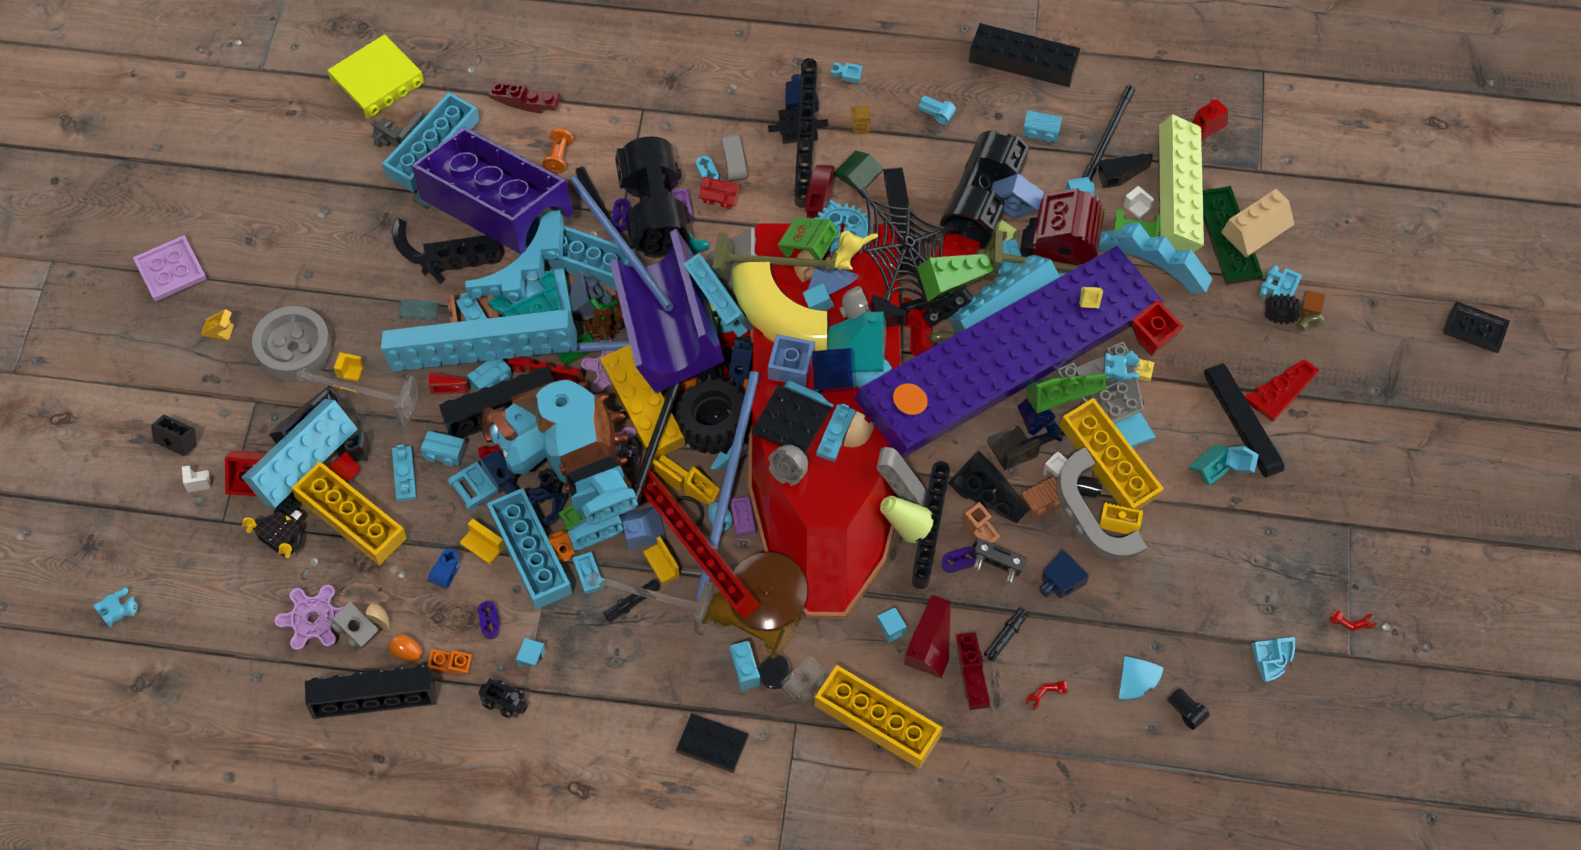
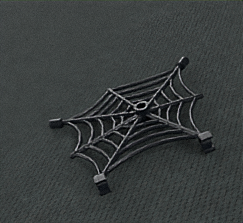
[858,187,959,303]

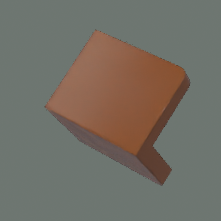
[1300,290,1325,318]

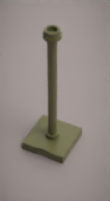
[984,230,1079,281]
[712,232,835,282]

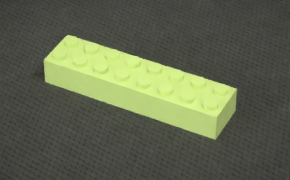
[1159,114,1204,253]

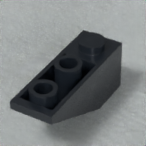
[1098,153,1153,188]

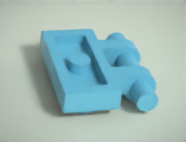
[1259,265,1302,298]

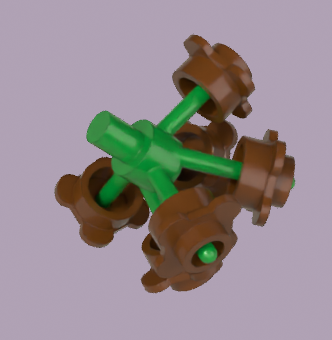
[583,290,625,341]

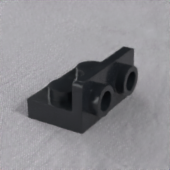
[1020,217,1037,257]

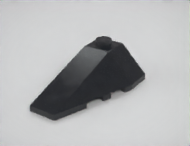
[269,385,342,444]
[948,451,1030,523]

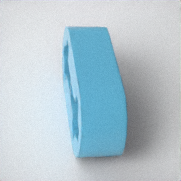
[696,156,719,180]

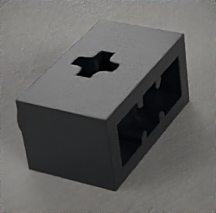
[151,415,196,456]

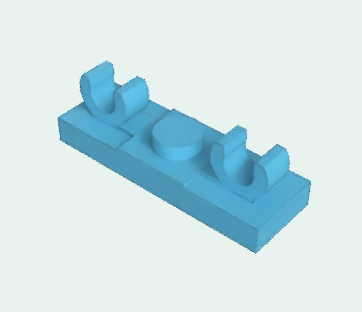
[456,292,487,321]
[816,404,856,462]
[392,444,417,502]

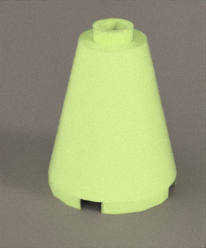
[880,496,933,544]

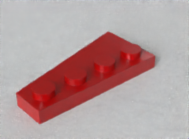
[508,357,585,384]
[1244,359,1319,422]

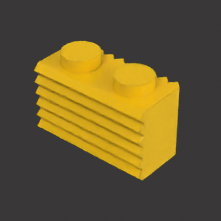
[1099,502,1143,535]

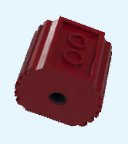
[1032,188,1105,265]

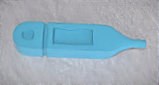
[784,380,834,408]

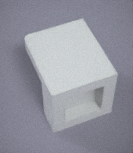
[1123,186,1154,219]
[1043,452,1068,477]
[182,465,211,492]

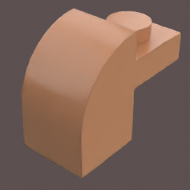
[961,502,1001,544]

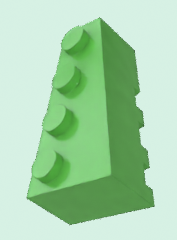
[917,254,993,302]

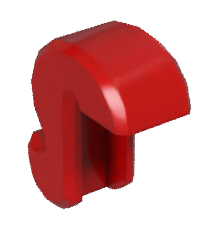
[903,309,933,356]

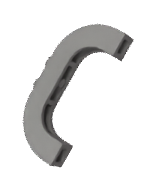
[1056,447,1147,561]

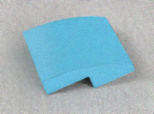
[1114,413,1156,450]

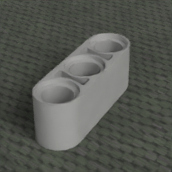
[721,134,747,181]

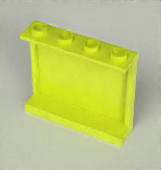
[328,34,424,119]

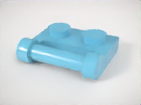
[448,462,498,511]

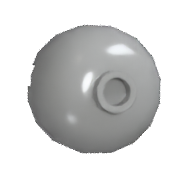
[839,286,871,319]
[768,445,808,486]

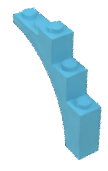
[465,210,564,301]
[1099,222,1212,294]

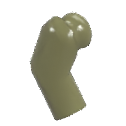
[1297,313,1325,331]
[930,330,956,343]

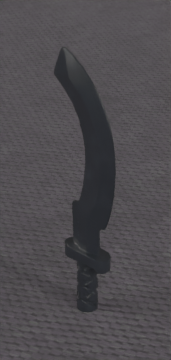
[392,218,445,284]

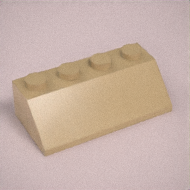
[1221,189,1294,258]

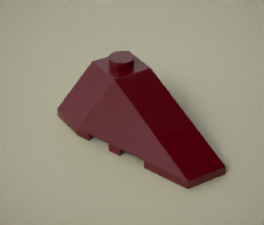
[904,595,951,678]

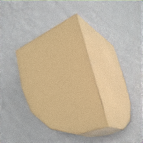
[794,250,816,282]
[844,411,874,448]
[365,603,390,631]

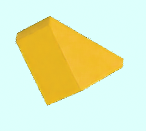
[684,467,720,505]

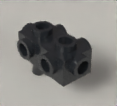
[479,678,528,719]

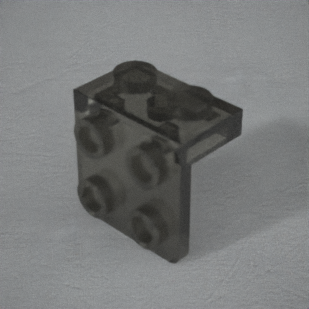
[987,426,1041,471]

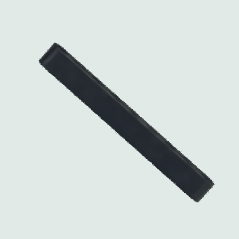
[794,58,817,208]

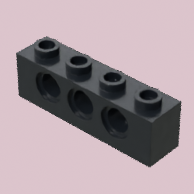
[423,235,500,273]

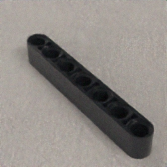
[884,167,920,275]
[1204,363,1285,478]
[912,461,950,589]

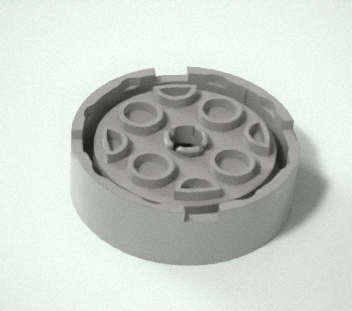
[252,306,332,382]

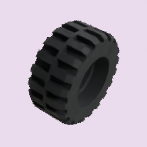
[675,378,752,454]

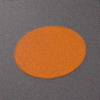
[893,384,928,415]

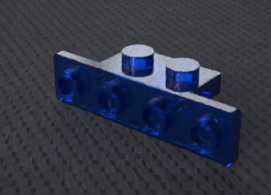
[1017,399,1063,442]

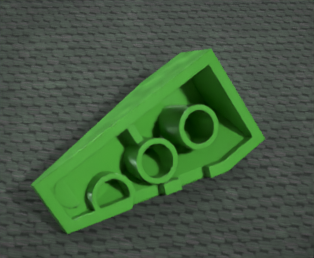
[1027,374,1107,413]

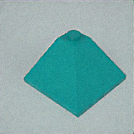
[825,312,886,374]

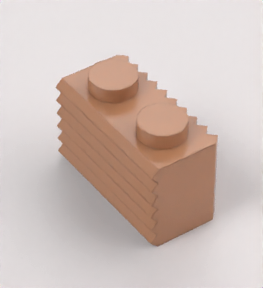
[1020,476,1062,518]

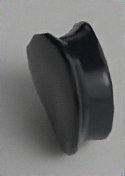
[758,655,792,690]

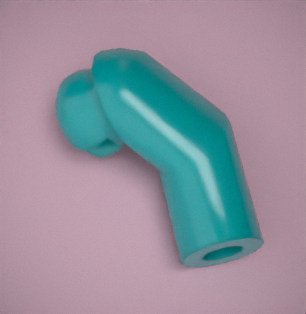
[688,233,710,251]

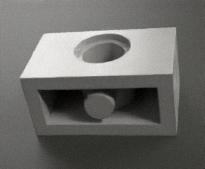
[330,602,379,649]

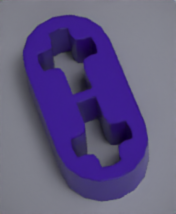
[612,199,630,232]
[941,547,976,573]
[478,601,500,639]

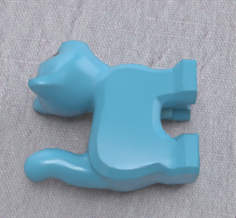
[1104,350,1140,381]
[93,587,138,628]

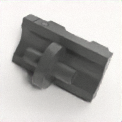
[371,117,403,148]

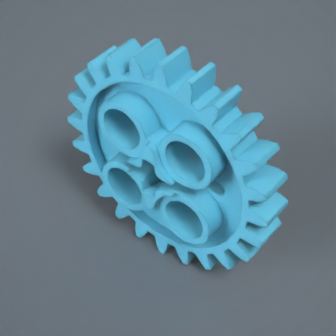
[814,203,873,257]

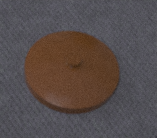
[728,552,808,632]

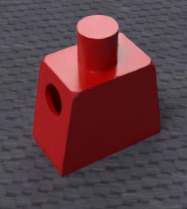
[1192,99,1229,140]

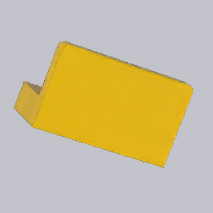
[651,455,689,492]
[460,518,505,564]
[643,536,680,586]

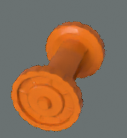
[542,128,573,173]

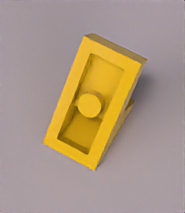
[200,309,234,340]

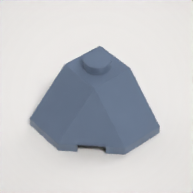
[569,271,614,318]

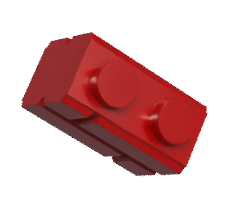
[699,177,741,209]

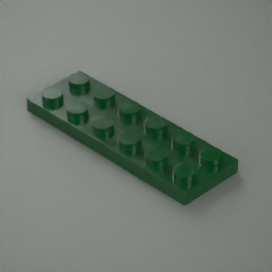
[1202,186,1263,285]

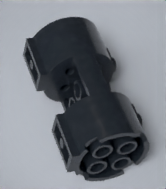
[940,130,1029,249]
[615,136,690,258]

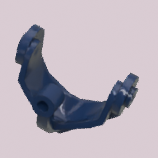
[526,488,567,528]

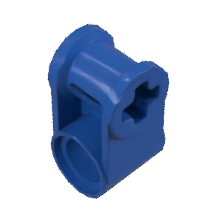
[428,548,460,589]

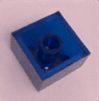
[812,348,857,393]

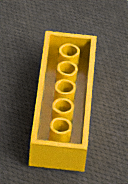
[600,345,685,460]
[1058,398,1164,510]
[292,461,407,566]
[814,665,942,769]

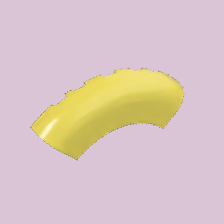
[732,262,827,356]

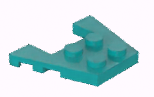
[488,270,561,317]

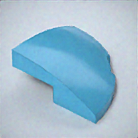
[711,442,749,471]
[1251,637,1295,682]
[1118,656,1163,700]

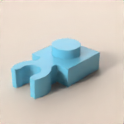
[831,62,863,84]

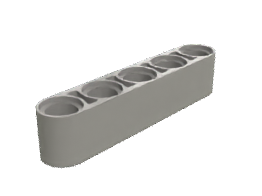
[877,447,928,507]

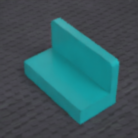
[1189,445,1231,485]

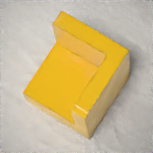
[334,352,364,382]

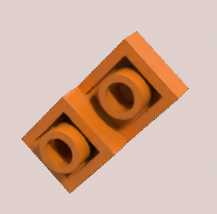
[427,648,472,674]

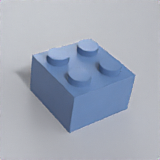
[991,174,1044,219]
[768,335,815,386]

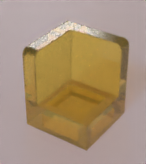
[851,106,871,134]

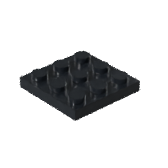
[751,385,831,455]

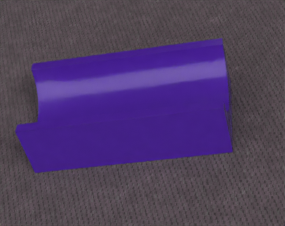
[411,127,573,254]
[610,229,725,393]

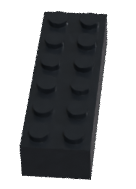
[969,23,1080,88]
[439,366,554,438]
[305,665,436,719]

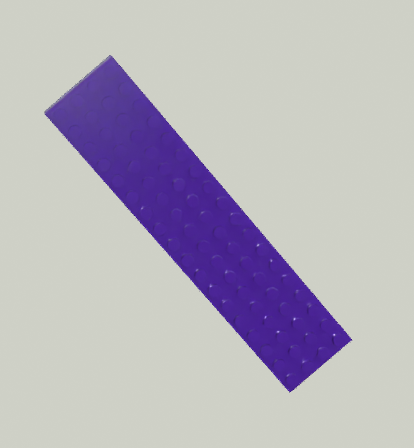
[855,246,1163,458]

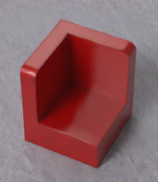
[327,451,361,482]

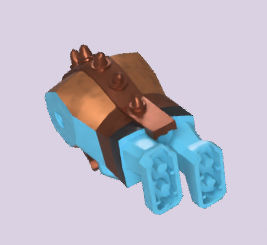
[481,380,638,550]

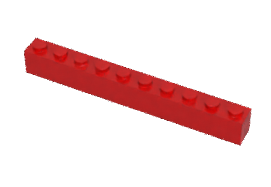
[633,470,760,618]

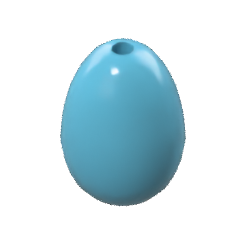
[707,502,733,531]

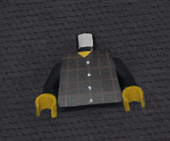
[241,510,304,559]

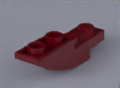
[488,82,561,114]
[805,165,835,218]
[956,632,990,710]

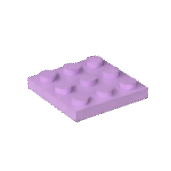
[133,235,207,302]

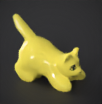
[831,231,878,271]

